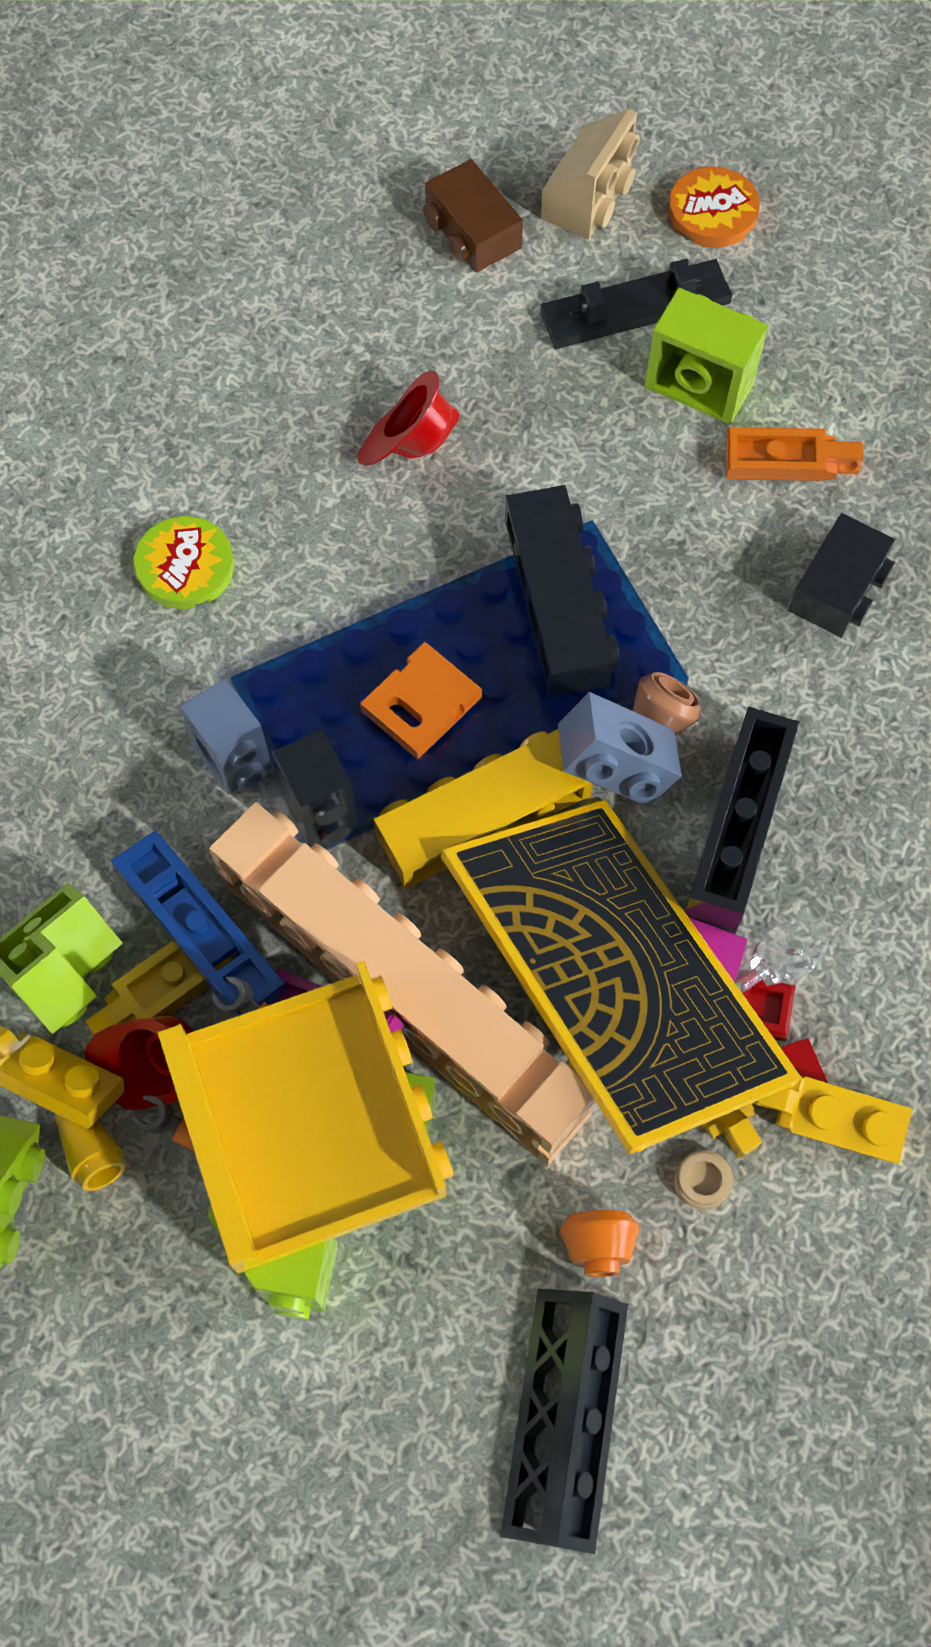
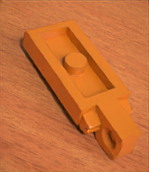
[725,427,863,481]

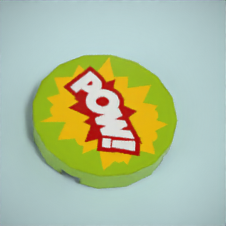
[133,515,235,610]

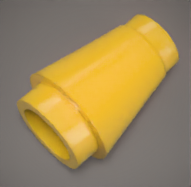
[55,1114,125,1191]

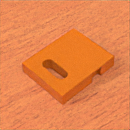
[360,642,482,760]

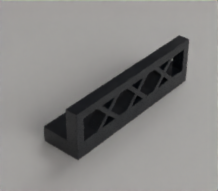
[500,1289,628,1554]

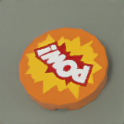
[668,166,760,248]

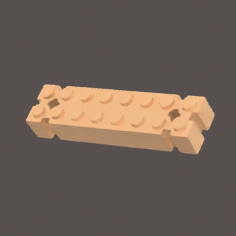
[209,802,595,1167]

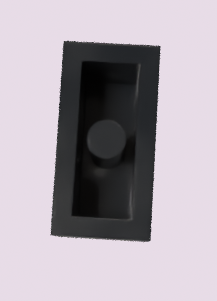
[788,513,896,638]
[272,729,358,848]

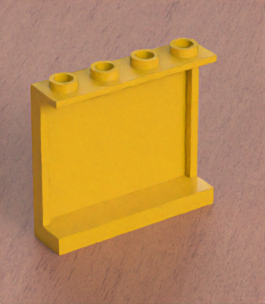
[158,960,454,1274]

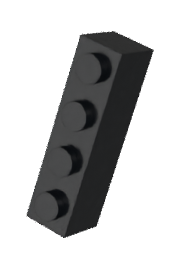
[505,485,620,698]
[685,706,800,934]

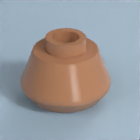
[633,672,701,736]

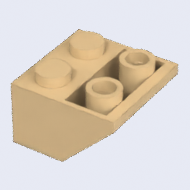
[541,109,639,239]

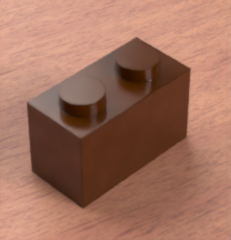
[423,159,523,273]

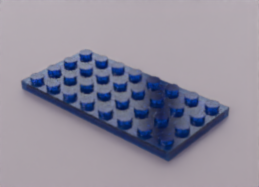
[230,520,689,850]

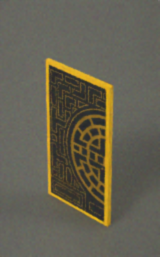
[441,800,801,1155]

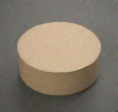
[674,1150,733,1210]

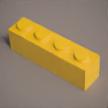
[374,729,593,889]

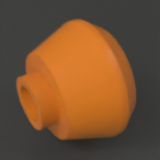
[560,1210,640,1277]

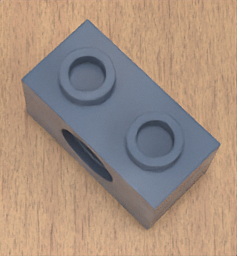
[180,678,272,795]
[558,692,682,807]

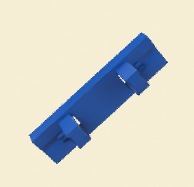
[111,830,287,1017]

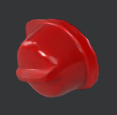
[357,370,460,466]
[84,1015,194,1110]

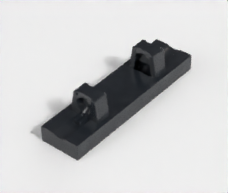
[540,258,733,350]

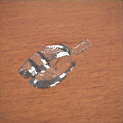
[734,924,829,993]

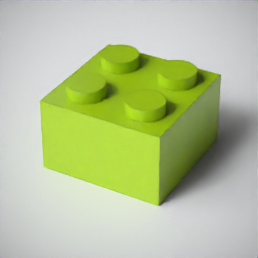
[645,288,769,425]

